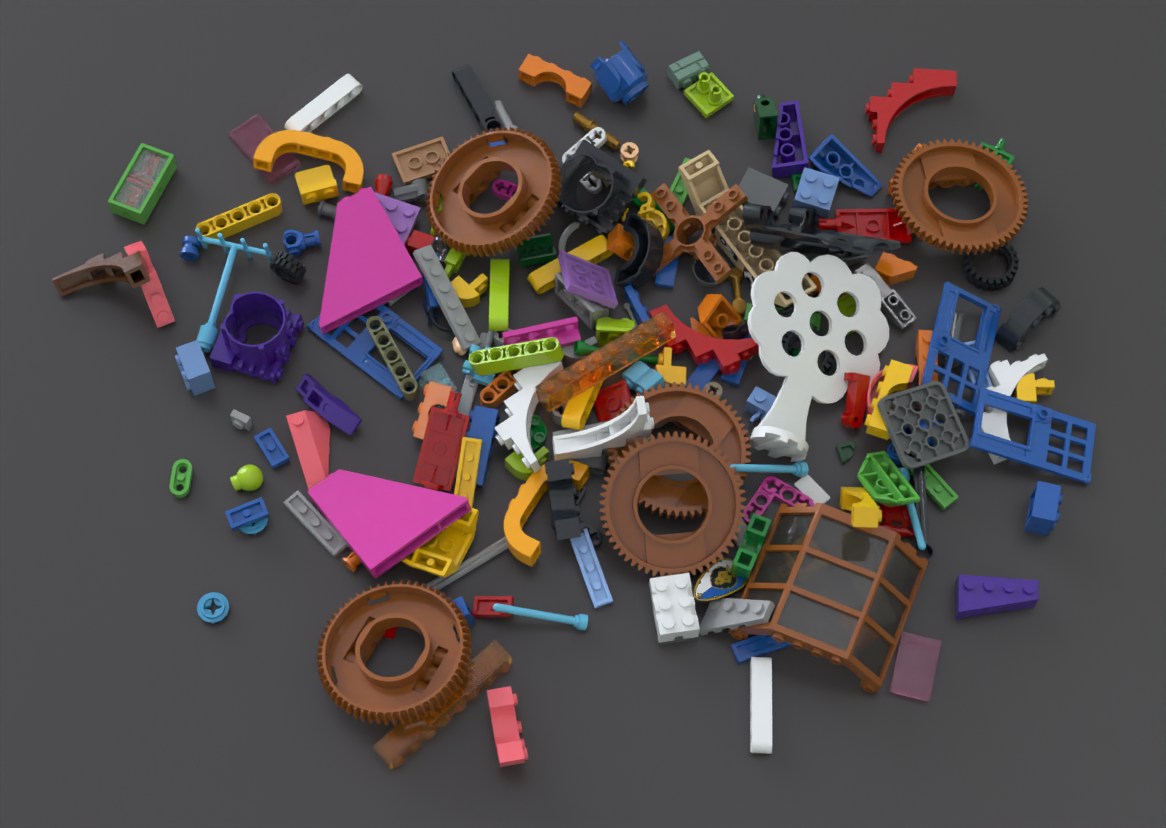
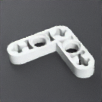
[562,127,607,194]

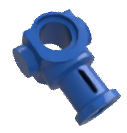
[283,229,321,257]

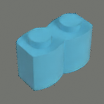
[621,360,665,396]

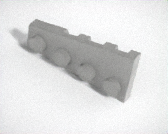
[699,598,775,636]

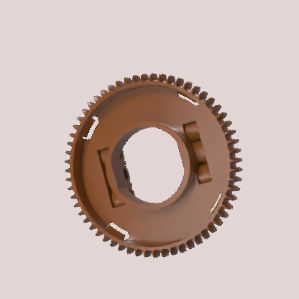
[426,127,562,257]
[316,579,473,726]

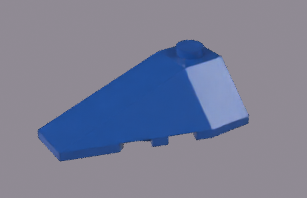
[808,134,883,198]

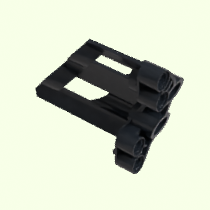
[742,204,901,255]

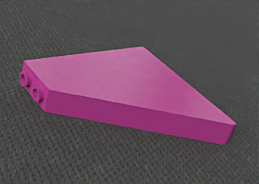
[319,187,423,334]
[307,469,472,579]

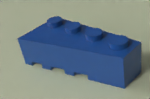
[465,405,501,488]

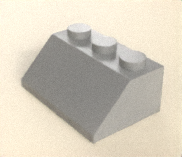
[555,272,609,330]

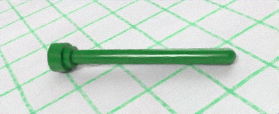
[574,340,658,364]

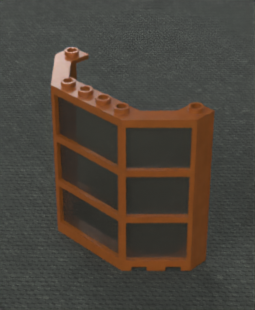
[728,503,929,693]

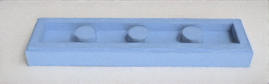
[570,528,613,609]

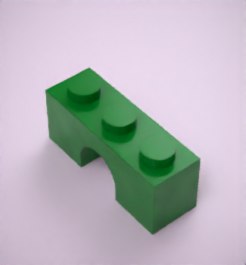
[730,513,772,580]

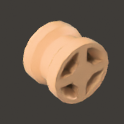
[620,142,639,164]

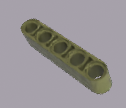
[366,316,419,401]

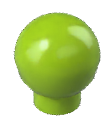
[230,464,263,491]

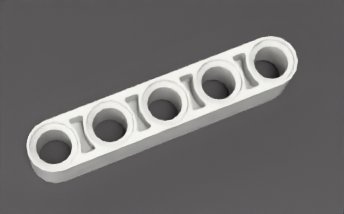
[285,74,363,133]
[750,657,772,754]

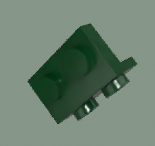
[516,233,557,267]

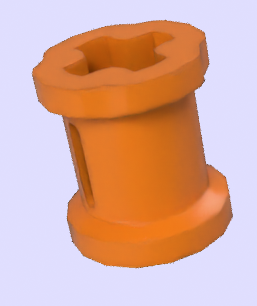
[342,552,361,572]

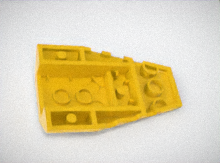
[401,508,479,578]

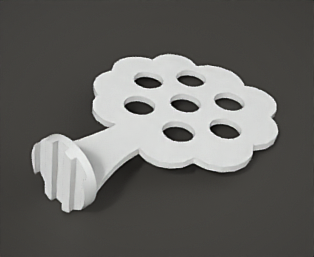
[747,252,889,462]

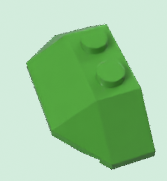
[857,451,921,507]

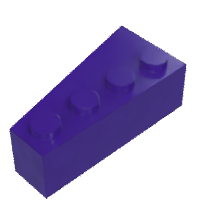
[772,100,809,178]
[955,575,1039,620]

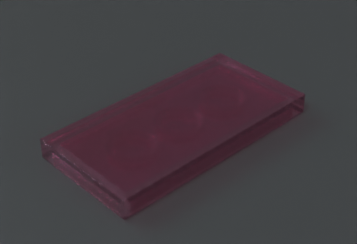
[228,114,301,185]

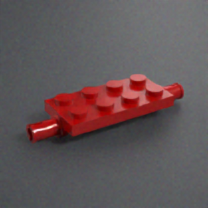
[818,208,912,244]
[412,391,470,492]

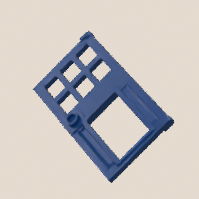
[921,282,1001,416]
[307,305,444,400]
[969,387,1096,485]

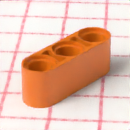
[480,368,523,409]

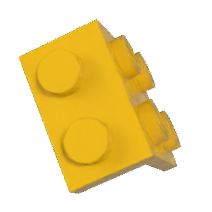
[295,165,339,205]

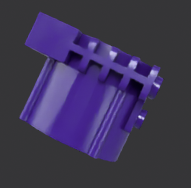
[209,292,304,384]

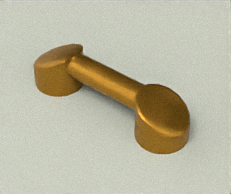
[727,268,747,316]

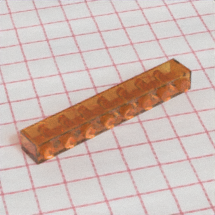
[535,311,676,412]
[373,640,512,769]

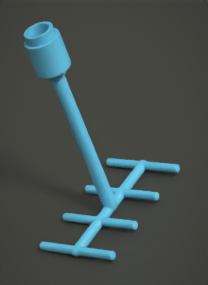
[195,228,273,352]

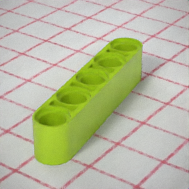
[489,259,509,331]
[469,337,564,375]

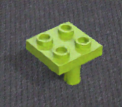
[684,72,734,118]

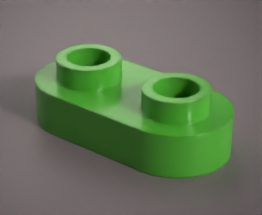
[169,459,193,498]

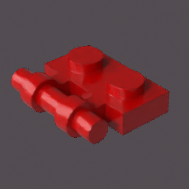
[878,503,915,538]

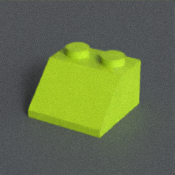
[596,317,635,349]

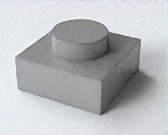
[230,409,253,431]

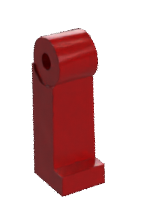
[841,373,870,428]

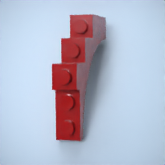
[865,68,957,153]
[649,304,759,376]

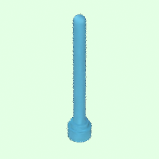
[729,461,809,477]
[899,467,926,550]
[493,603,588,631]

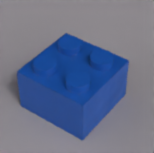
[1024,481,1063,536]

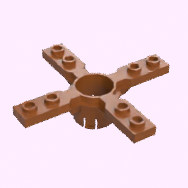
[650,183,748,284]

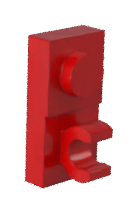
[472,596,514,618]

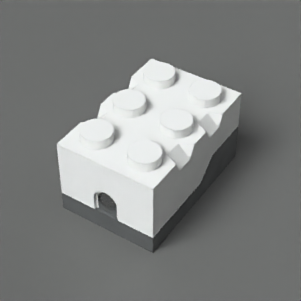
[648,573,700,645]

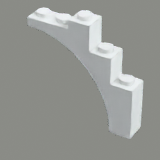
[973,353,1048,464]
[495,361,565,473]
[552,396,654,460]

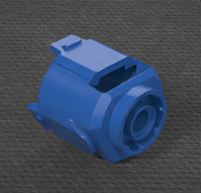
[590,41,649,105]

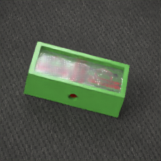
[108,143,178,225]

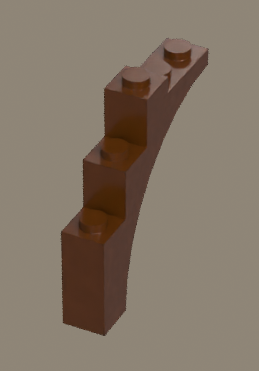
[52,251,150,297]

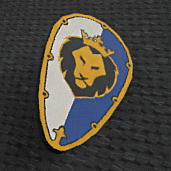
[693,558,747,602]

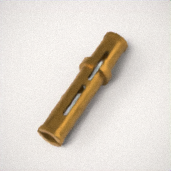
[572,111,622,151]

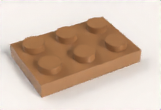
[391,136,450,186]

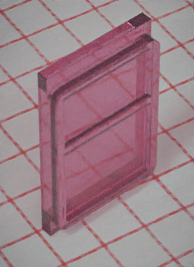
[889,632,941,702]

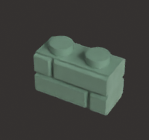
[667,51,709,89]

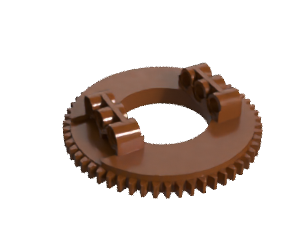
[891,139,1029,255]
[607,382,751,520]
[599,431,746,577]

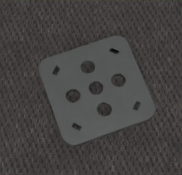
[877,381,970,469]

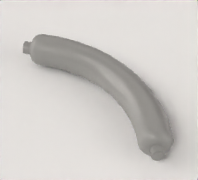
[558,221,580,253]

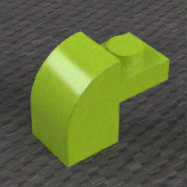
[505,446,549,481]

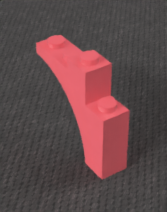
[124,241,175,328]

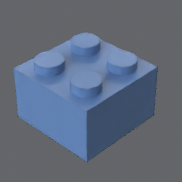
[792,167,839,218]
[175,340,215,396]

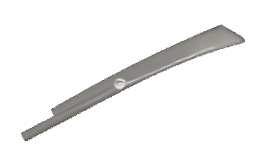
[454,330,494,478]

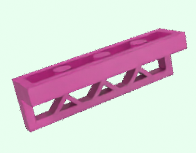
[502,316,581,347]

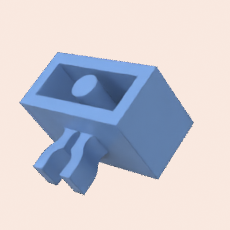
[745,386,777,425]

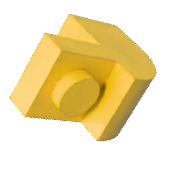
[450,273,488,308]
[654,347,686,387]
[1013,373,1055,404]

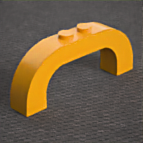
[253,130,364,193]
[504,460,590,567]

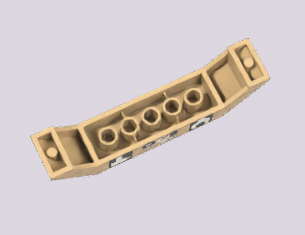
[678,150,817,308]

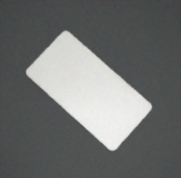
[794,474,830,505]

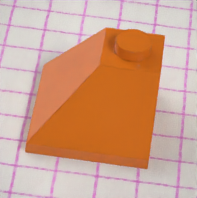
[698,294,743,339]

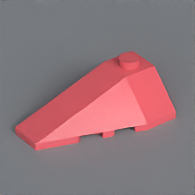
[286,410,331,490]

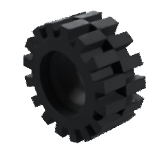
[270,252,307,284]

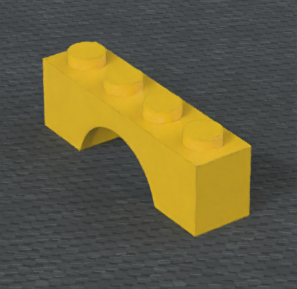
[864,359,913,440]

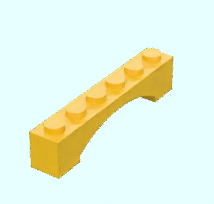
[839,487,882,528]

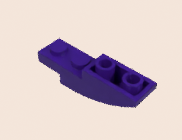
[296,374,362,435]

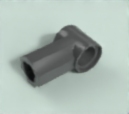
[393,178,429,203]

